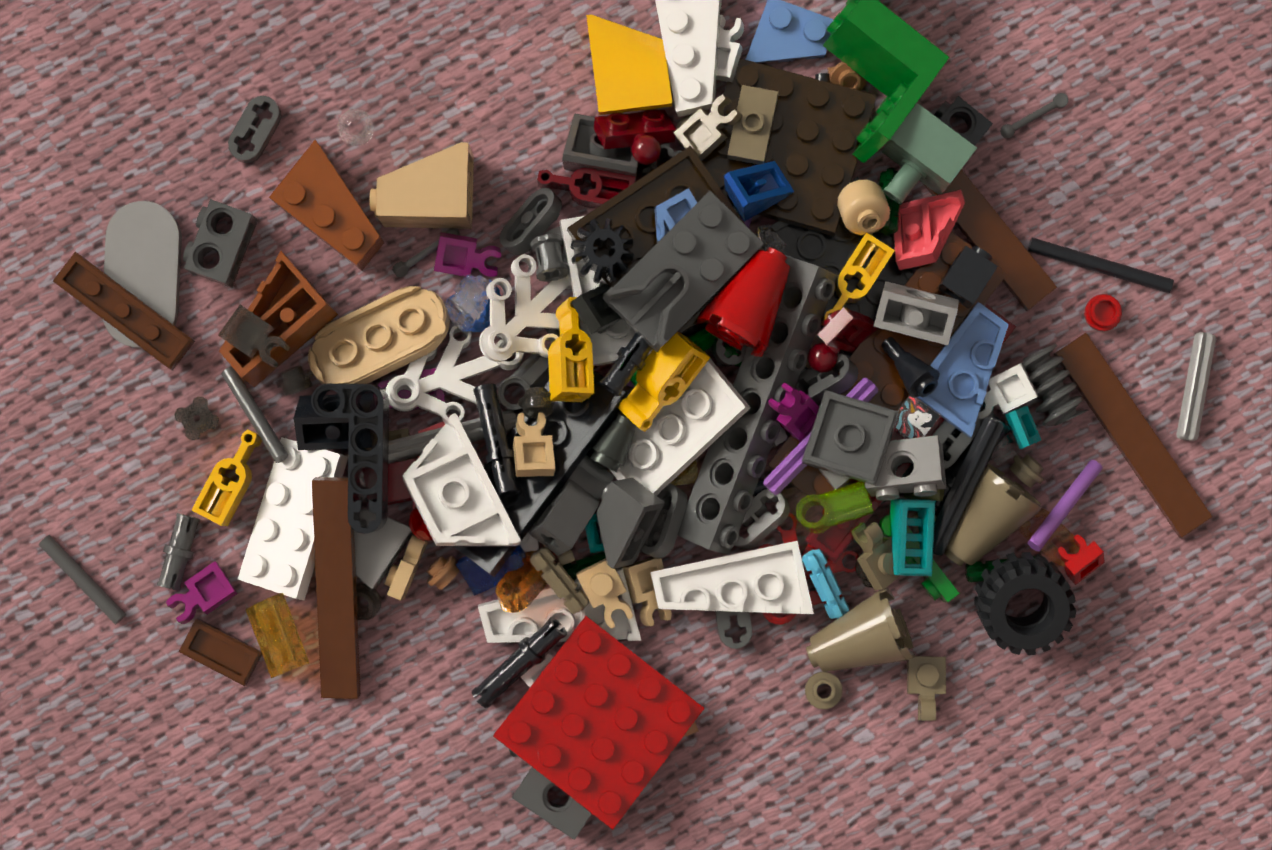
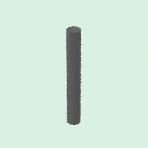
[221,366,288,463]
[39,535,127,625]

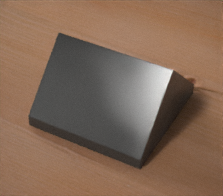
[562,113,639,179]

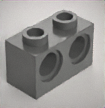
[183,199,258,288]

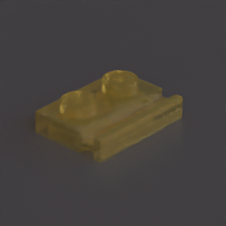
[245,593,309,678]

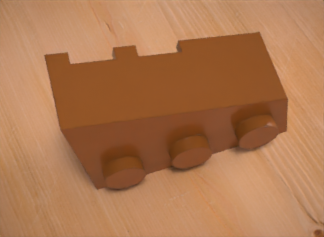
[269,139,385,271]
[219,251,338,387]

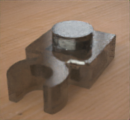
[218,305,290,367]

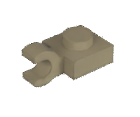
[851,522,900,590]
[907,656,946,721]

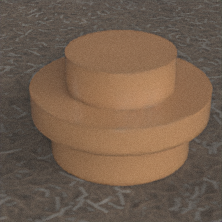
[426,556,461,590]

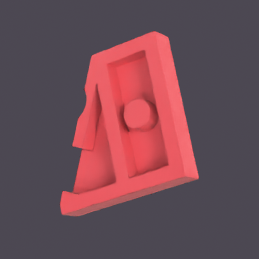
[894,190,965,270]

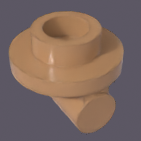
[827,62,867,91]

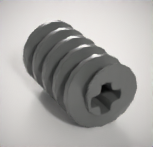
[1022,343,1088,426]

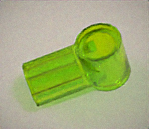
[796,481,874,534]

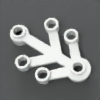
[479,254,580,362]
[386,324,524,424]

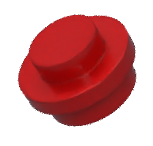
[1084,294,1122,331]

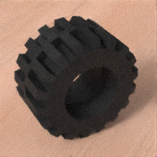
[974,551,1076,655]

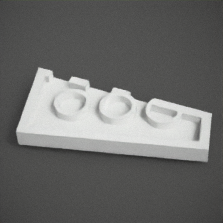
[650,541,814,614]
[478,567,641,643]

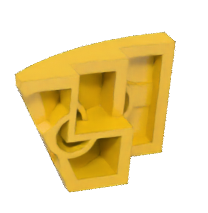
[586,15,672,115]

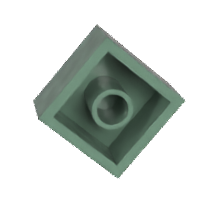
[882,103,977,205]

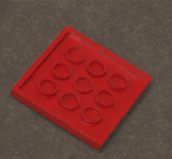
[493,616,705,830]

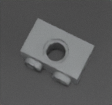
[874,281,959,345]
[865,435,947,501]

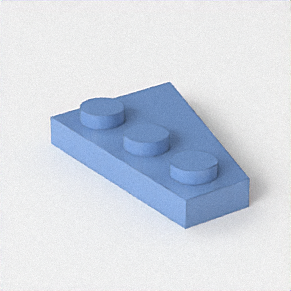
[916,302,1009,438]

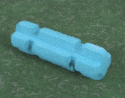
[802,549,849,619]

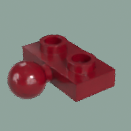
[594,109,676,165]
[808,307,879,373]

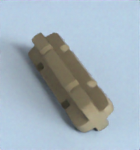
[530,547,589,614]

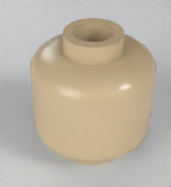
[837,179,890,235]

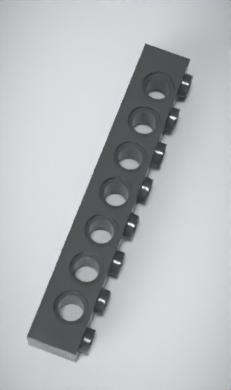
[678,255,838,555]

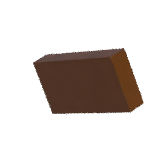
[179,618,263,686]

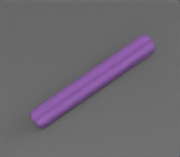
[763,378,878,495]

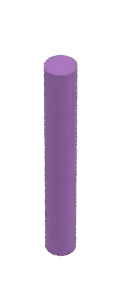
[1027,460,1103,551]

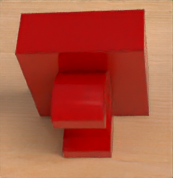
[1058,535,1105,585]

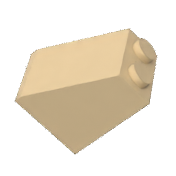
[370,142,474,229]

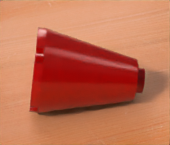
[697,247,790,357]

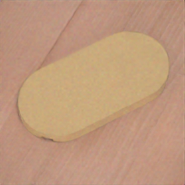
[308,286,450,384]

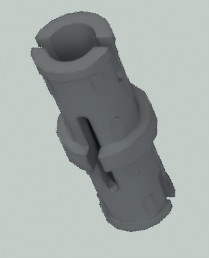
[157,513,200,591]

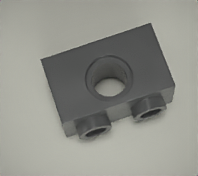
[512,767,591,840]

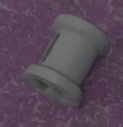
[530,233,569,282]

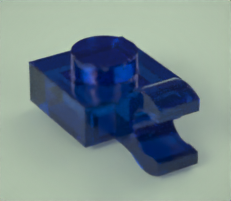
[457,544,526,596]

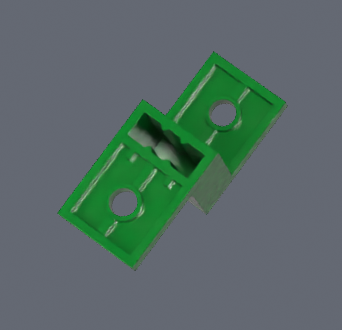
[823,0,950,163]

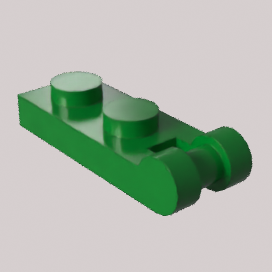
[878,515,960,603]

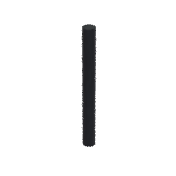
[1027,237,1174,293]

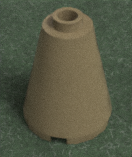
[944,463,1042,566]
[806,588,915,672]

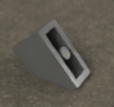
[596,478,665,569]

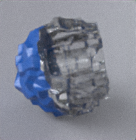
[445,274,501,333]

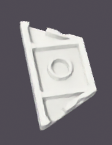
[403,413,521,546]

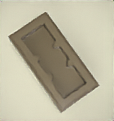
[727,85,779,165]

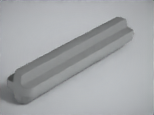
[1176,332,1216,441]

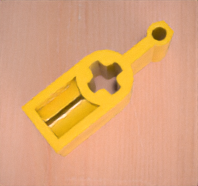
[821,232,895,327]
[548,297,594,402]
[618,332,711,432]
[192,430,262,526]

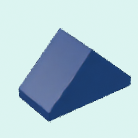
[724,161,794,222]

